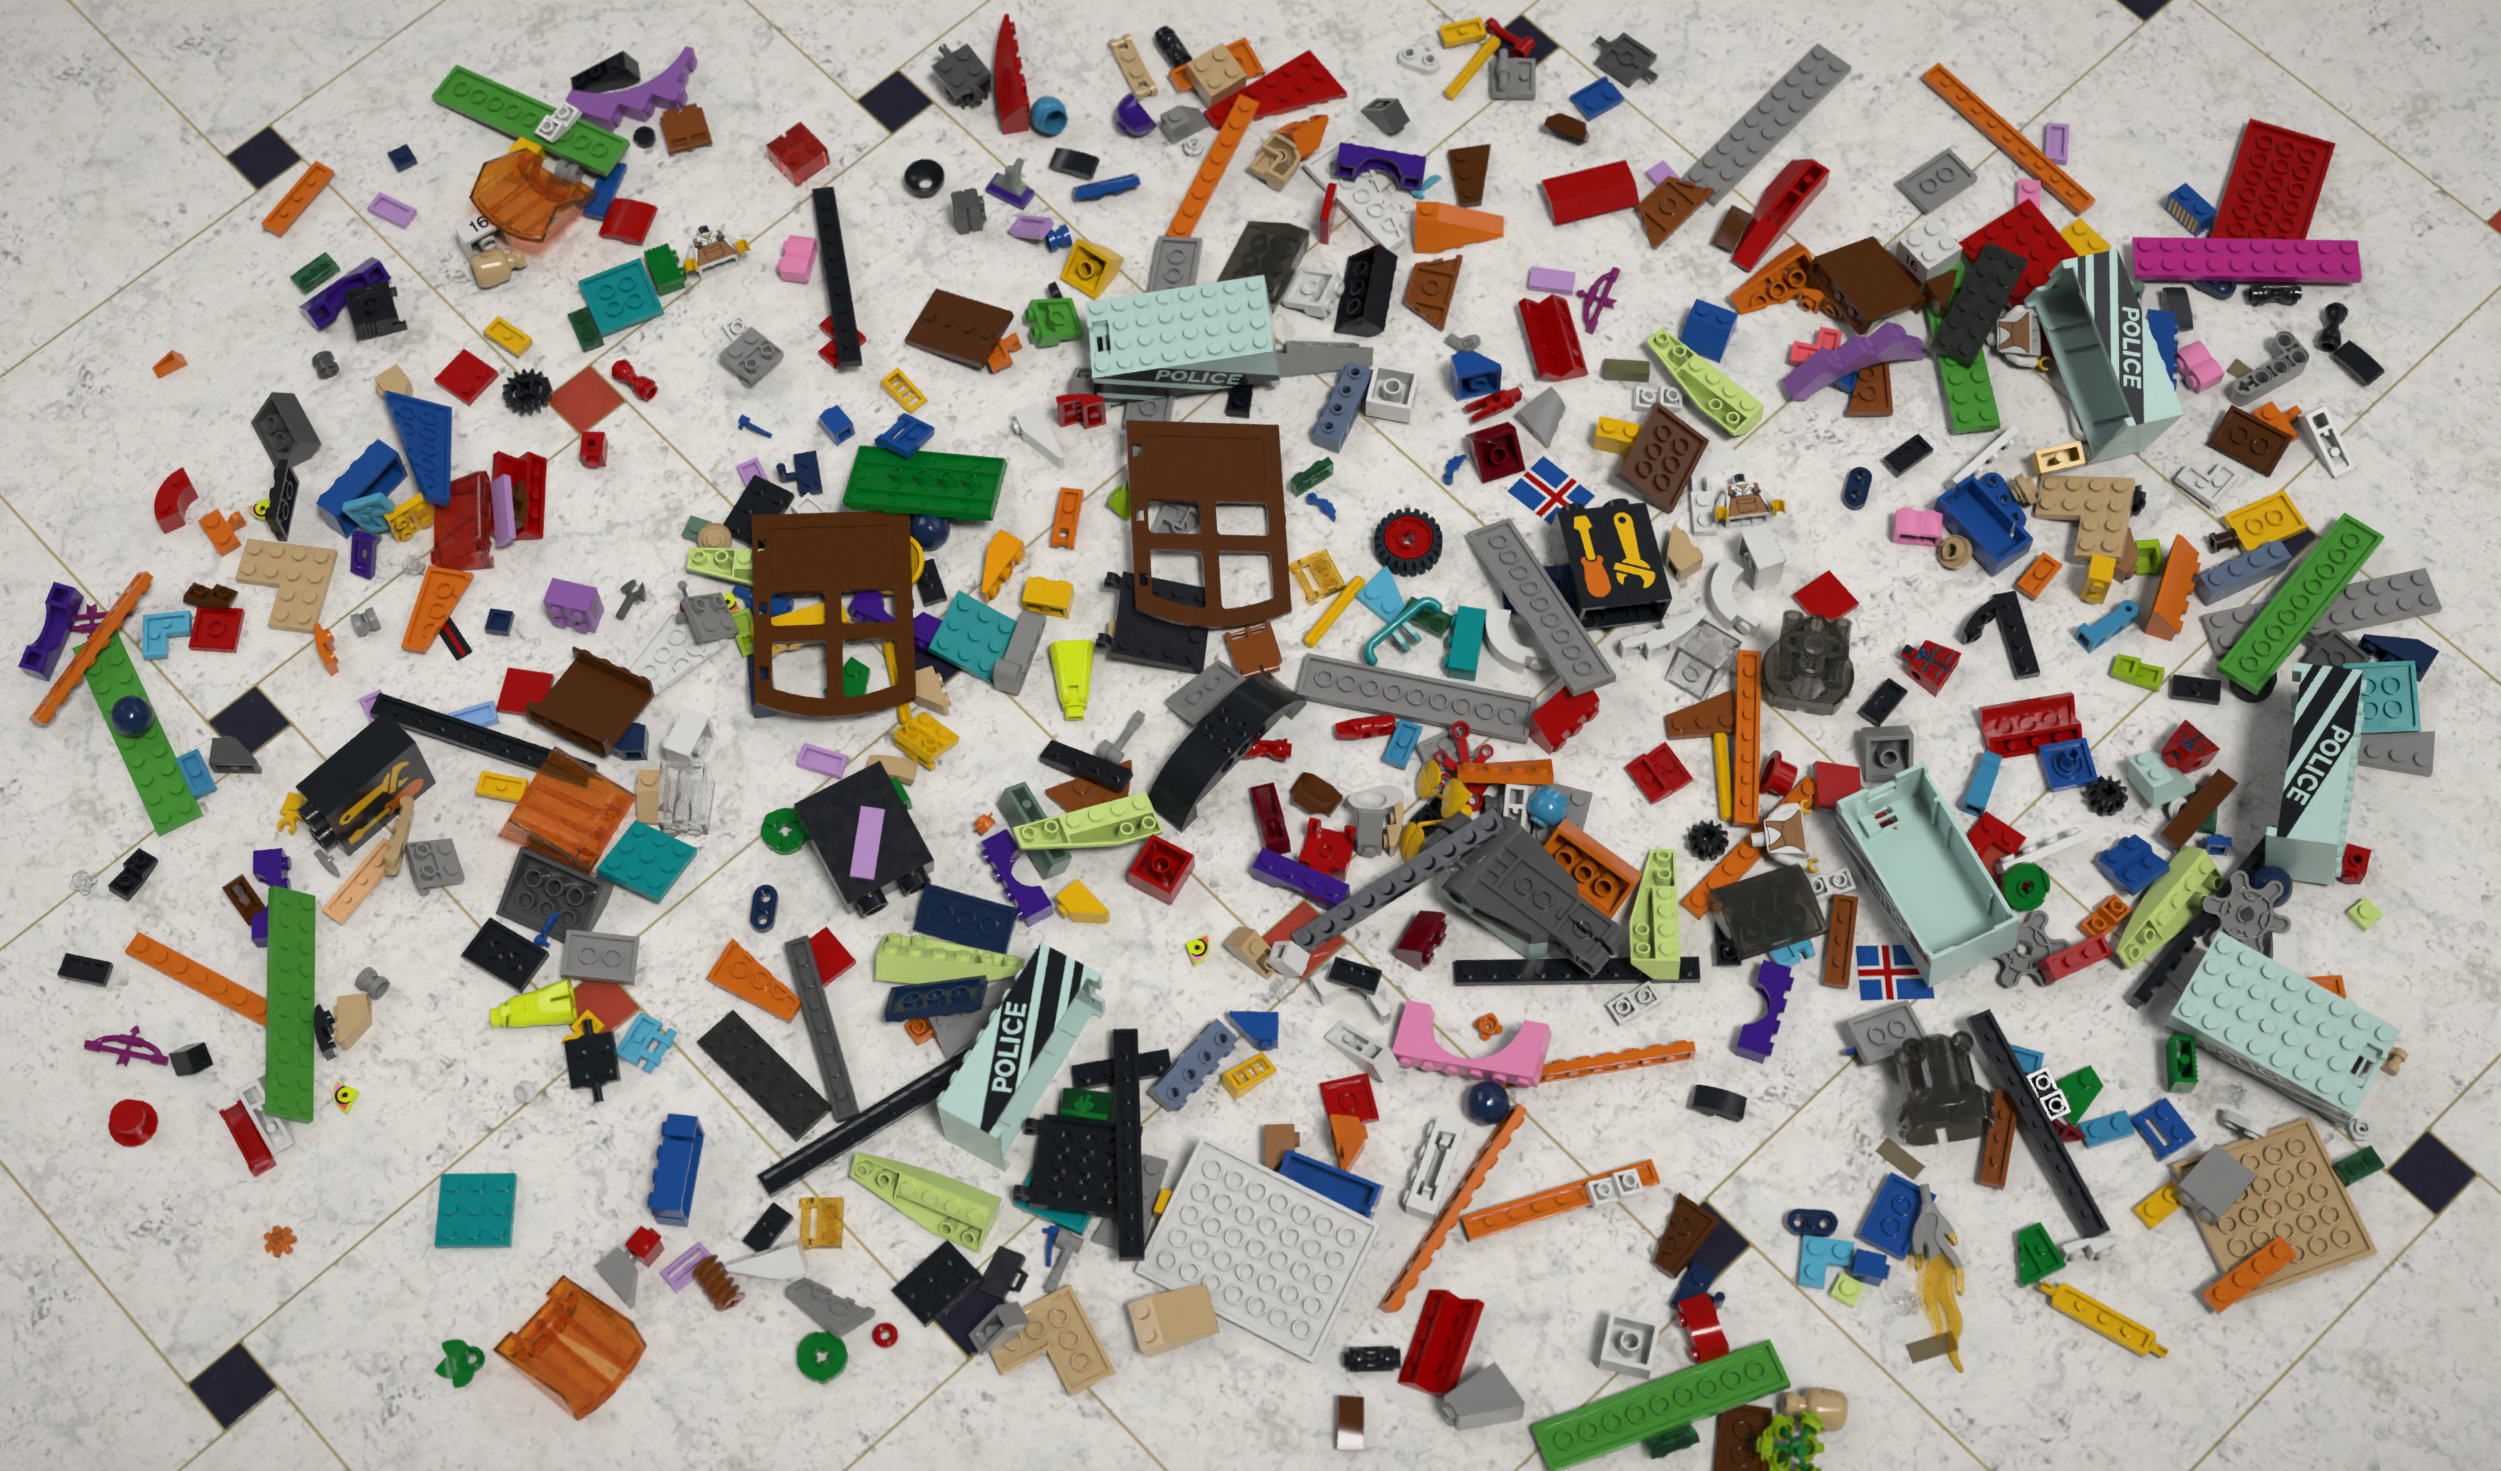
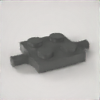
[1595,32,1658,87]
[931,43,992,101]
[2303,628,2371,668]

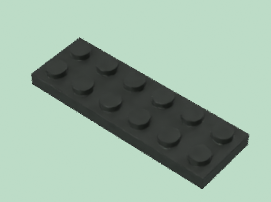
[1929,242,2029,368]
[697,1010,832,1142]

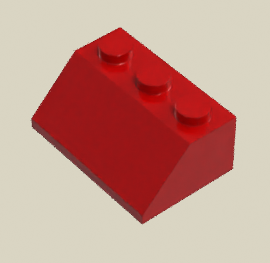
[1529,685,1600,755]

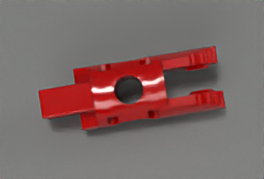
[1465,387,1522,423]
[1335,714,1396,740]

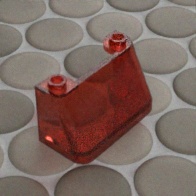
[430,470,494,571]

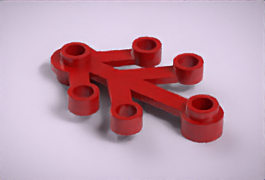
[1433,721,1494,812]

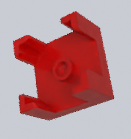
[1298,817,1357,882]

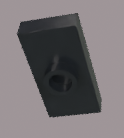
[1883,434,1933,477]
[917,558,947,607]
[2171,674,2221,705]
[1860,678,1908,727]
[57,953,114,987]
[1328,957,1382,995]
[742,1202,794,1253]

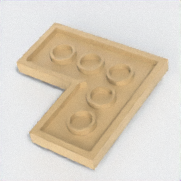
[2035,475,2136,562]
[235,539,338,634]
[990,1284,1116,1397]

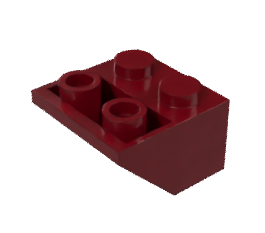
[1395,910,1447,972]

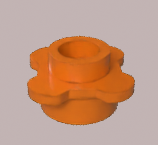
[973,812,996,835]
[1474,1013,1503,1041]

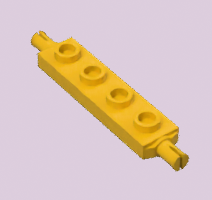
[2039,1280,2169,1359]

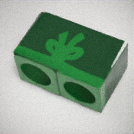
[1060,1088,1114,1122]

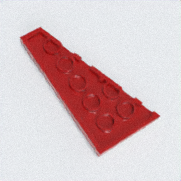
[1203,49,1347,131]

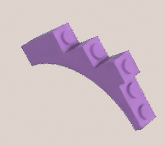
[565,46,697,133]
[1782,322,1927,401]

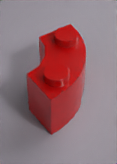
[154,467,199,534]
[1676,1292,1730,1365]

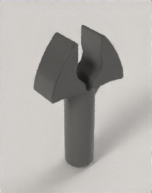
[616,579,646,620]

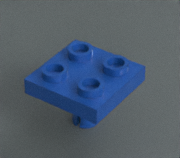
[2038,738,2098,792]

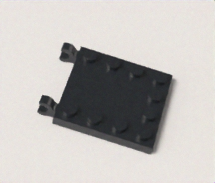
[1095,571,1209,674]
[1013,1114,1143,1219]

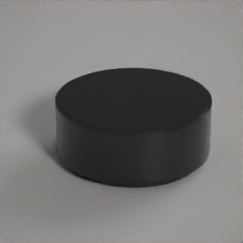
[633,126,656,149]
[1047,282,1063,299]

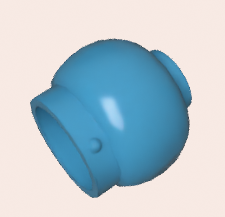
[1030,96,1068,134]
[1527,785,1570,829]

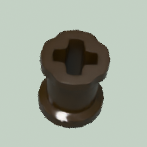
[2208,528,2239,553]

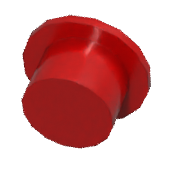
[1759,750,1798,797]
[108,1099,159,1147]

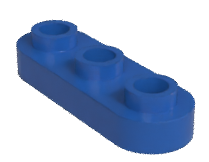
[1981,472,2026,533]

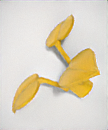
[1400,759,1473,862]

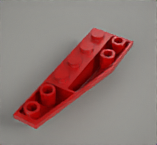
[994,14,1031,135]
[1732,159,1830,273]

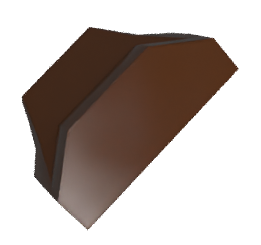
[1544,113,1590,142]
[1290,772,1343,818]

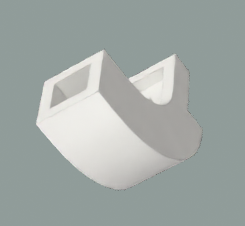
[1709,557,1761,638]
[1485,606,1550,674]
[1310,968,1392,1026]

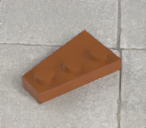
[1847,361,1893,417]
[1665,689,1736,740]

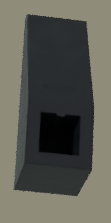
[571,51,641,93]

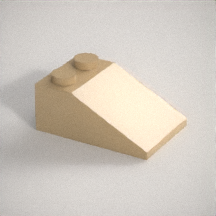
[1128,1284,1220,1358]

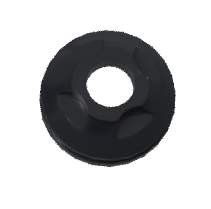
[904,159,945,196]

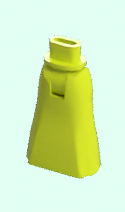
[1049,639,1095,721]
[490,978,578,1028]

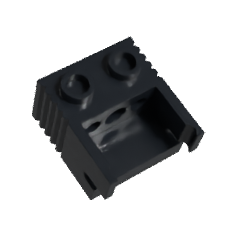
[343,280,408,341]

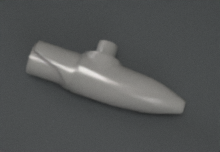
[314,849,340,878]

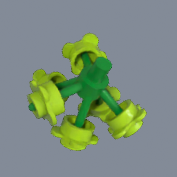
[1755,1411,1826,1471]

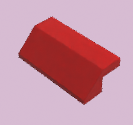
[1541,160,1640,225]
[1518,294,1588,382]
[489,451,547,541]
[1979,692,2082,758]
[1397,1289,1485,1397]

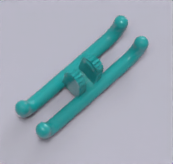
[1363,597,1443,666]

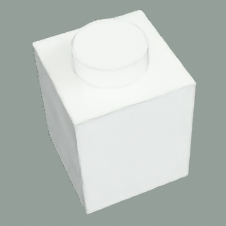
[1267,940,1310,977]

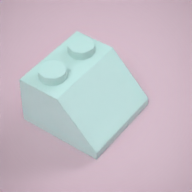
[2128,750,2196,808]

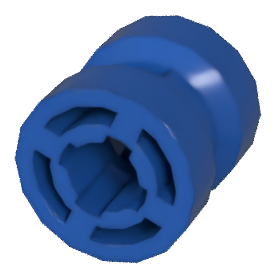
[1045,224,1072,252]

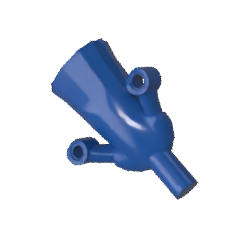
[732,585,794,617]

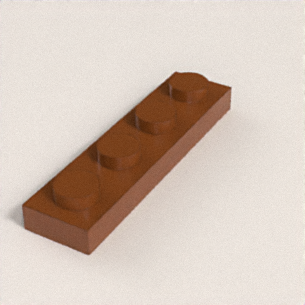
[1823,893,1858,989]
[1978,1089,2017,1190]

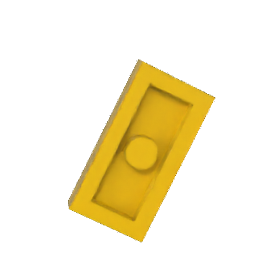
[1439,17,1487,48]
[483,316,533,358]
[475,771,529,804]
[2133,1180,2183,1231]

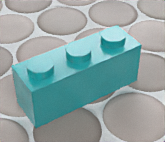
[1444,605,1486,682]

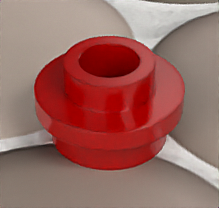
[872,1323,898,1348]

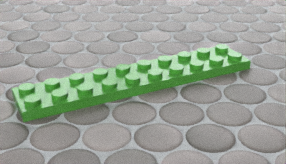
[431,65,631,177]
[1919,239,2001,434]
[2216,512,2385,696]
[72,631,204,837]
[265,885,316,1124]
[1532,1339,1791,1471]

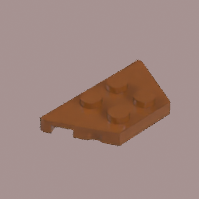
[1638,176,1715,251]
[1405,255,1463,331]
[1045,760,1133,813]

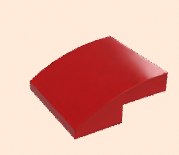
[599,198,658,244]
[1056,394,1107,429]
[1625,742,1694,804]

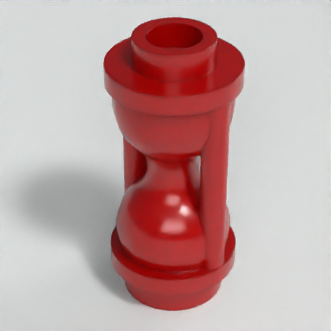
[611,359,658,401]
[1244,738,1292,762]

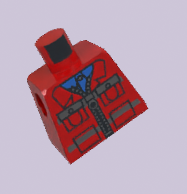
[1900,640,1962,697]
[2161,720,2220,774]

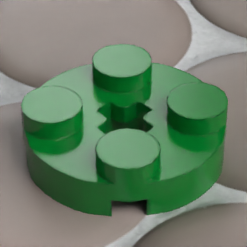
[761,808,808,855]
[2001,862,2050,911]
[797,1331,849,1384]

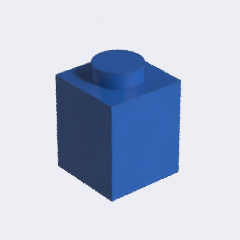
[819,405,855,446]
[1850,1248,1890,1287]

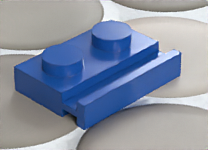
[1570,76,1624,122]

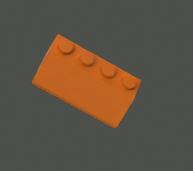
[2144,534,2201,642]
[1543,818,1643,919]

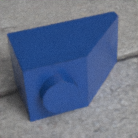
[1229,1011,1279,1051]

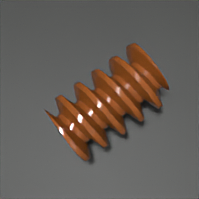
[692,1255,746,1311]

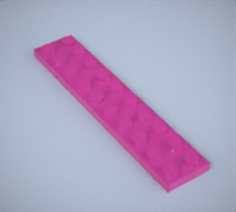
[2131,237,2362,283]

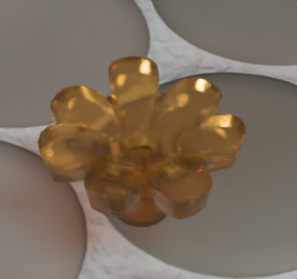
[264,1225,297,1258]

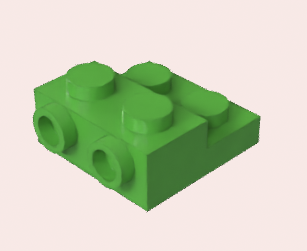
[1024,298,1084,347]

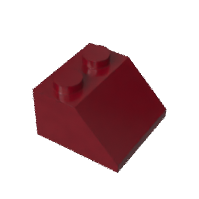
[1466,422,1526,483]

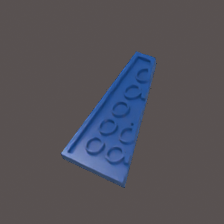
[383,390,452,506]

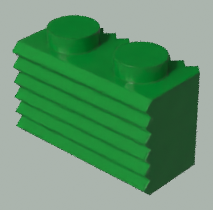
[643,243,687,296]
[2165,1035,2199,1093]

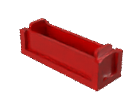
[2036,933,2113,985]
[218,1099,277,1177]

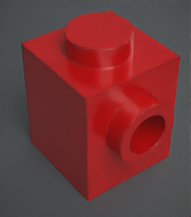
[580,432,609,468]
[2336,843,2371,885]
[625,1225,665,1268]

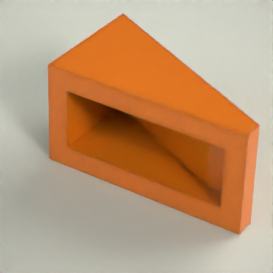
[152,350,188,379]

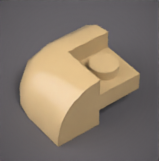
[1249,131,1301,190]

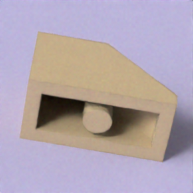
[636,769,667,825]

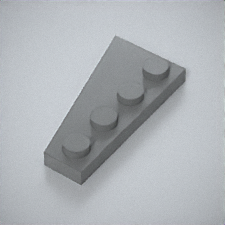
[2357,731,2435,777]
[926,976,1015,1060]

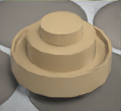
[2011,473,2039,506]
[698,522,733,548]
[1939,535,1973,570]

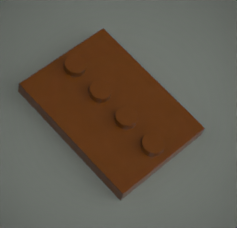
[904,288,1014,368]
[1615,401,1709,514]

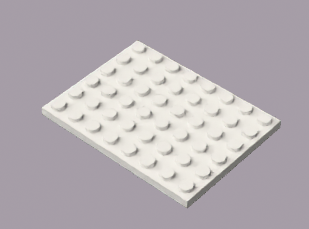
[1134,1135,1382,1363]

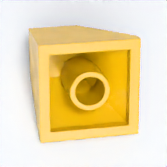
[1060,238,1124,299]

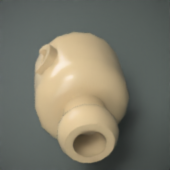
[469,247,527,288]
[1782,1387,1848,1434]

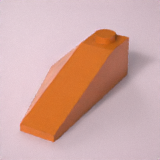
[1414,201,1504,254]
[1730,243,1820,314]

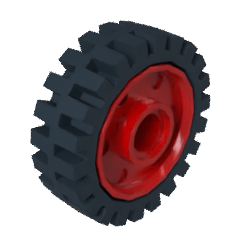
[1374,508,1443,577]

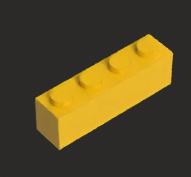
[751,602,849,657]

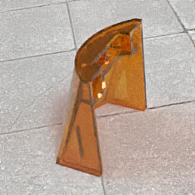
[469,148,598,243]
[499,746,637,873]
[493,1275,647,1421]

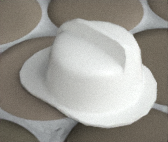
[1348,785,1404,822]

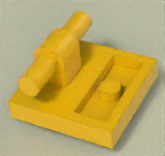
[383,492,437,544]
[893,711,960,771]

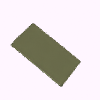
[1603,359,1650,382]

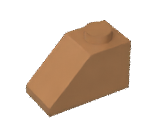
[2112,527,2139,584]
[1265,1124,1300,1173]

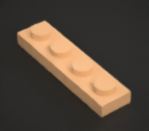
[321,838,389,926]

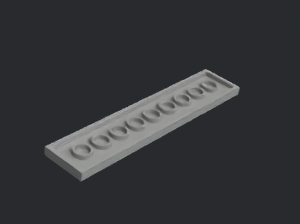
[1681,43,1852,207]
[1123,236,1203,430]
[1468,518,1616,697]
[2201,568,2442,659]
[1296,653,1537,744]

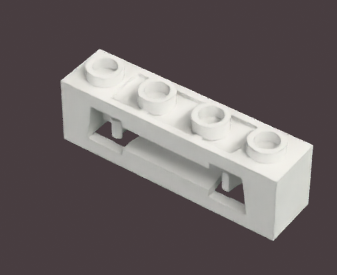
[1402,1116,1466,1223]

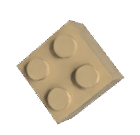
[1185,42,1247,108]

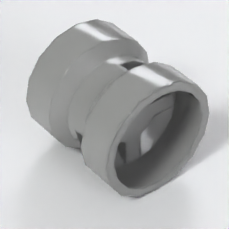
[554,159,584,186]
[350,607,381,637]
[355,967,390,1000]

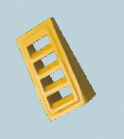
[880,367,928,415]
[1221,1052,1277,1100]

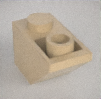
[374,364,414,399]
[1665,524,1703,583]
[914,665,951,716]
[1224,926,1276,980]
[333,993,372,1051]

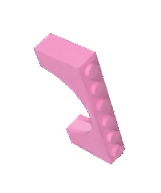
[1392,1000,1552,1089]

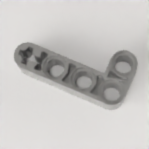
[2229,331,2309,407]
[993,609,1047,695]

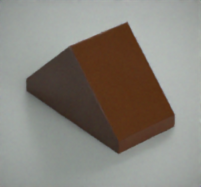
[1923,270,1958,319]
[222,874,265,926]

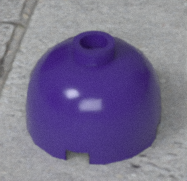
[1116,92,1157,136]

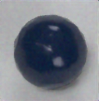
[910,514,950,550]
[110,695,154,737]
[2249,865,2293,908]
[1465,1081,1510,1126]

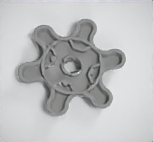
[2202,870,2291,954]
[1994,910,2071,988]

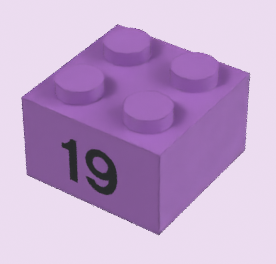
[543,578,605,633]

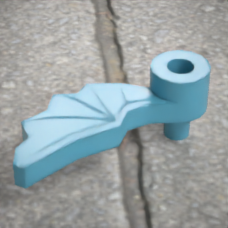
[1411,174,1442,200]

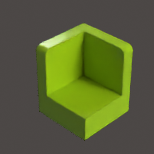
[1108,480,1139,521]
[2135,539,2164,576]

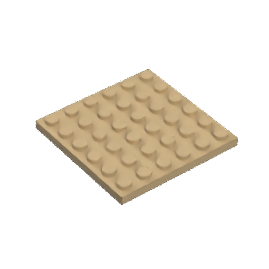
[2171,1116,2377,1304]

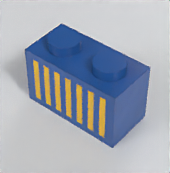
[2164,182,2217,238]

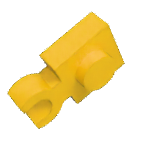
[277,792,304,836]
[562,1009,606,1045]

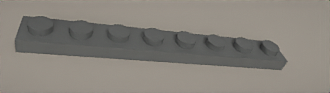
[784,935,860,1123]

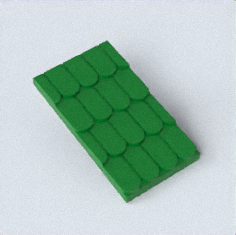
[842,445,1008,521]

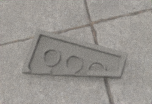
[1092,1154,1168,1250]

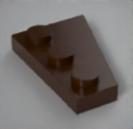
[1448,144,1491,208]
[1654,1193,1720,1280]

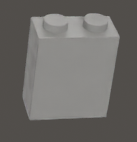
[2174,1143,2256,1226]

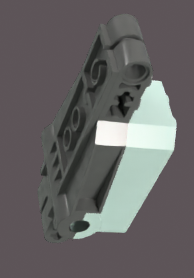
[1423,811,1627,975]

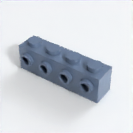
[1311,362,1373,454]
[2194,539,2292,607]
[1147,1019,1238,1112]

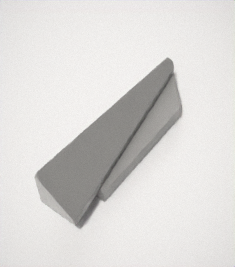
[1276,340,1373,377]

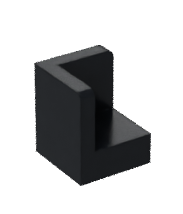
[168,1042,213,1076]

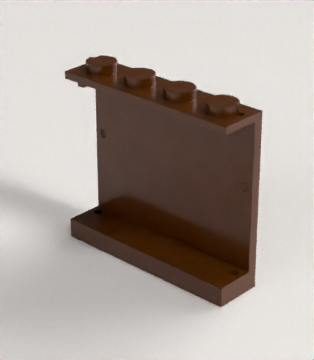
[1807,236,1927,336]
[525,646,655,757]

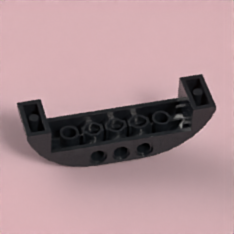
[1148,672,1307,833]

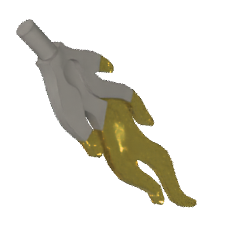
[1911,1184,1964,1373]

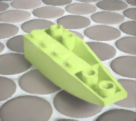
[1646,327,1764,436]
[687,548,766,586]
[1012,792,1163,850]
[2116,845,2227,969]
[1629,849,1680,980]
[875,932,1025,984]
[850,1152,1002,1252]

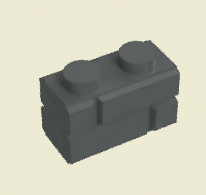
[951,188,987,235]

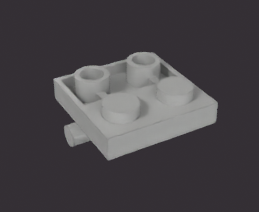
[1492,49,1536,99]
[720,327,784,388]
[676,592,740,642]
[404,838,465,896]

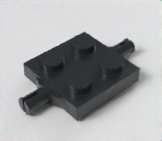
[564,1019,621,1103]

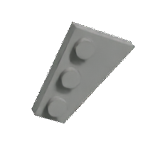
[786,1277,876,1339]

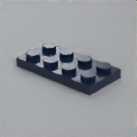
[913,883,1019,955]
[884,975,988,1022]

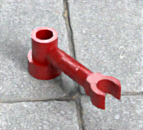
[1485,17,1536,58]

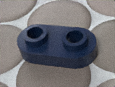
[2192,281,2237,299]
[1843,467,1872,510]
[750,885,779,933]
[1786,1209,1838,1237]

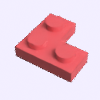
[1789,327,1843,366]

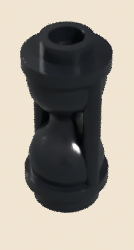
[1154,26,1192,69]
[2248,282,2302,306]
[2318,302,2348,352]
[1344,1345,1401,1373]

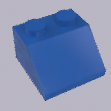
[1680,299,1738,363]
[1450,350,1502,401]

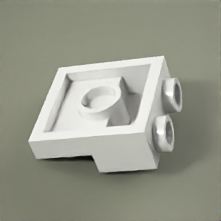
[1282,267,1344,318]

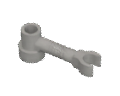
[1096,710,1145,764]
[1044,1227,1084,1294]

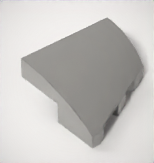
[1518,386,1566,449]
[1150,502,1200,534]

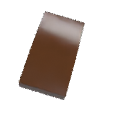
[1712,205,1752,253]
[511,480,528,531]
[183,582,238,609]
[1336,1395,1364,1451]

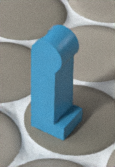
[2074,600,2139,654]
[1961,750,2003,818]

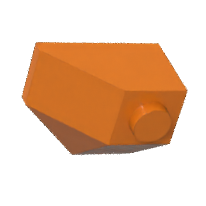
[1272,114,1329,159]
[1330,1114,1368,1172]

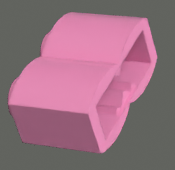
[777,235,818,283]
[2174,340,2224,393]
[1893,507,1943,547]

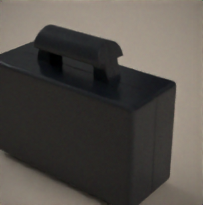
[976,1245,1029,1301]

